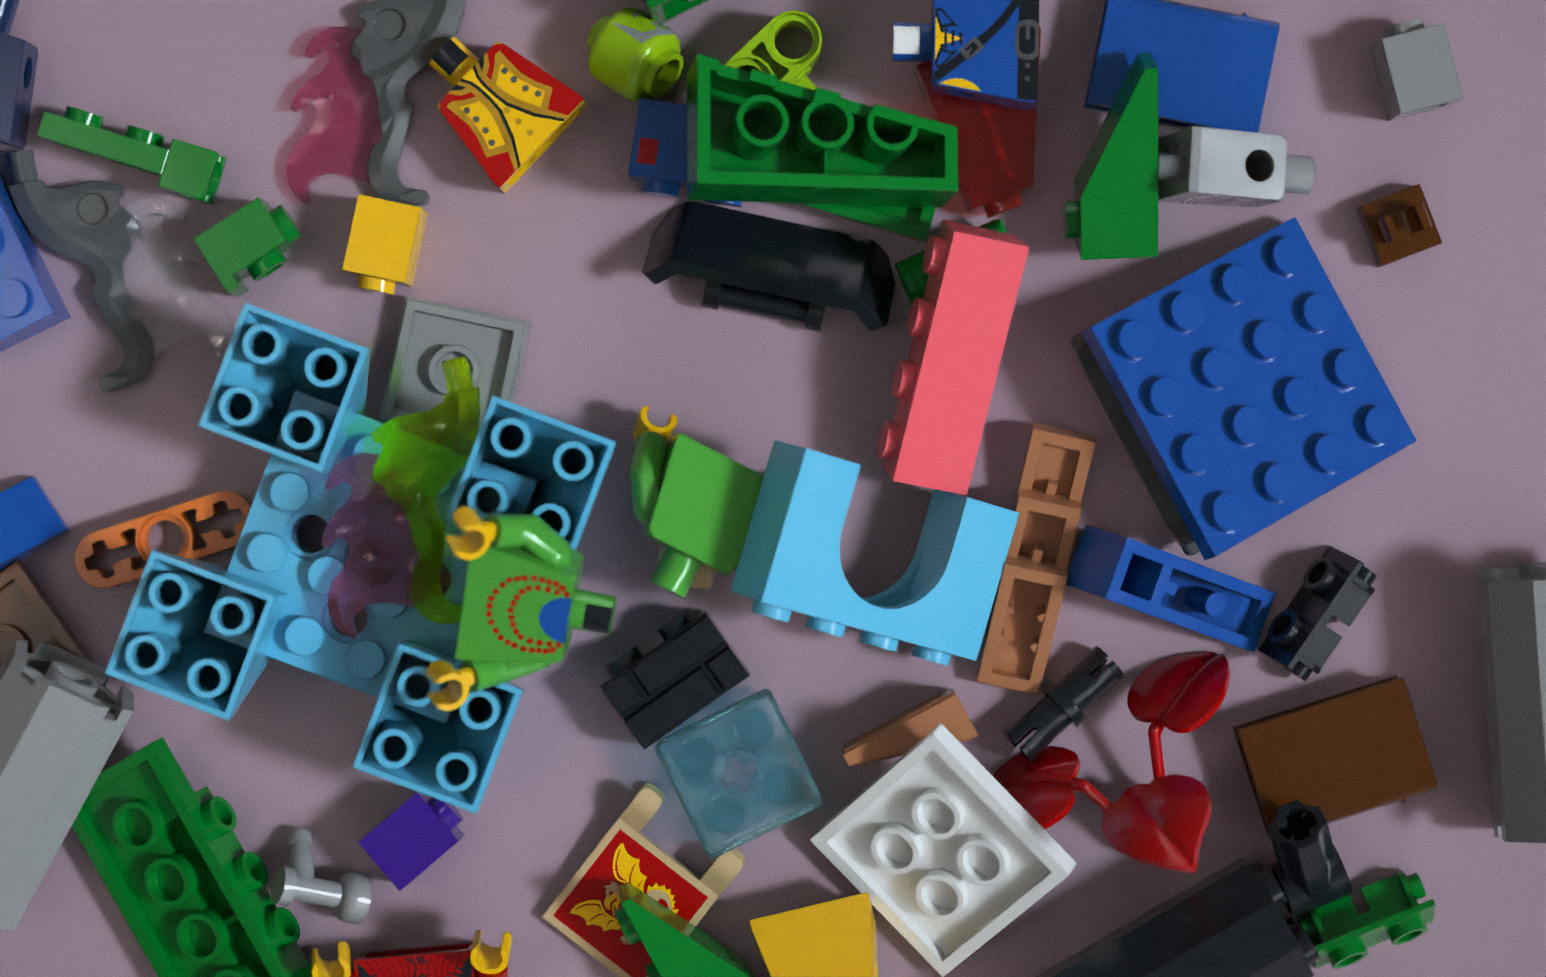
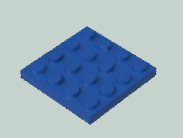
[1081,217,1417,560]

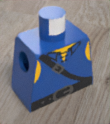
[892,0,1039,110]

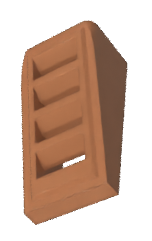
[841,688,979,766]

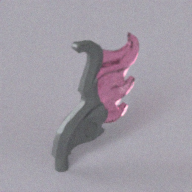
[286,0,466,206]

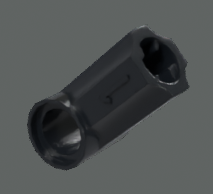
[1268,800,1353,917]

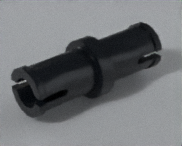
[1003,646,1124,763]

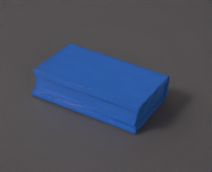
[1084,0,1280,133]

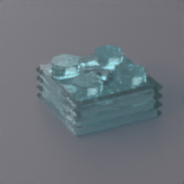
[655,689,823,859]

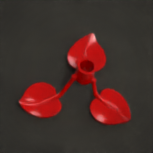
[992,652,1230,873]

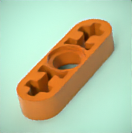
[74,491,252,588]

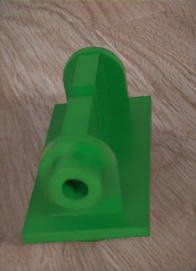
[1297,871,1435,969]

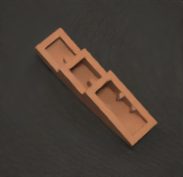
[977,422,1096,695]

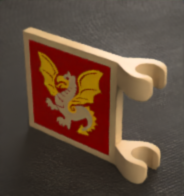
[542,782,746,977]

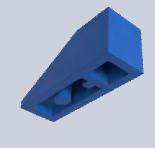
[1066,524,1275,652]

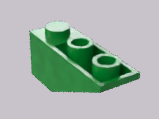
[614,882,755,977]

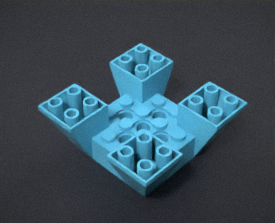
[105,302,617,814]

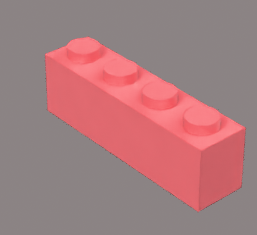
[877,219,1029,496]

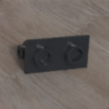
[1258,546,1377,682]

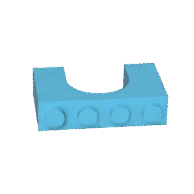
[730,440,1019,666]

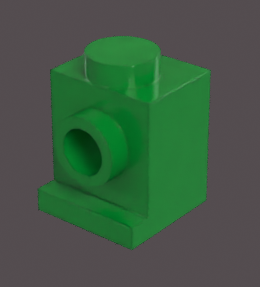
[194,197,302,297]

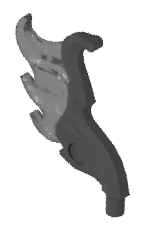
[8,150,233,392]

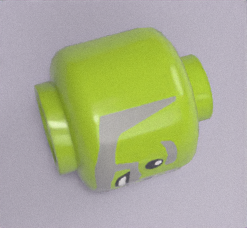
[587,7,684,103]

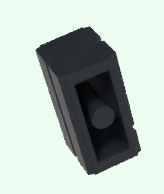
[600,609,750,750]

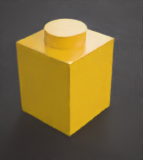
[342,194,428,295]

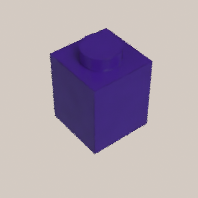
[358,792,464,891]

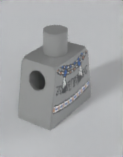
[1158,126,1315,207]

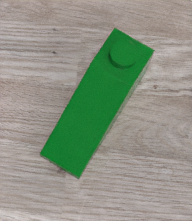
[1063,52,1158,260]

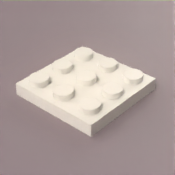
[810,723,1077,977]

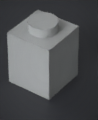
[1371,17,1463,121]

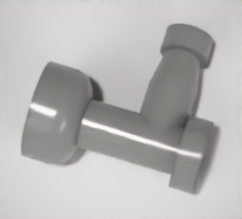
[271,829,372,924]

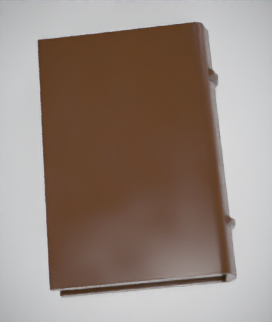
[1233,675,1438,841]

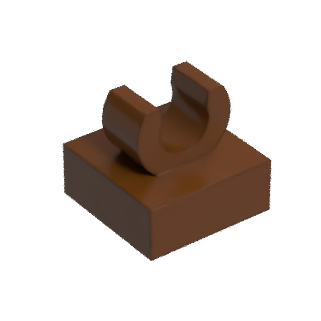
[1356,184,1442,267]

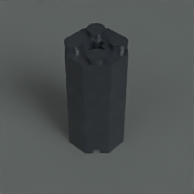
[1036,857,1320,977]

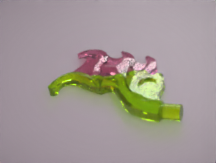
[322,356,480,639]

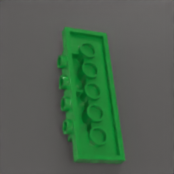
[72,737,312,977]

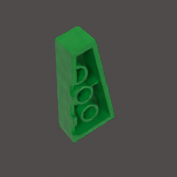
[687,53,958,207]

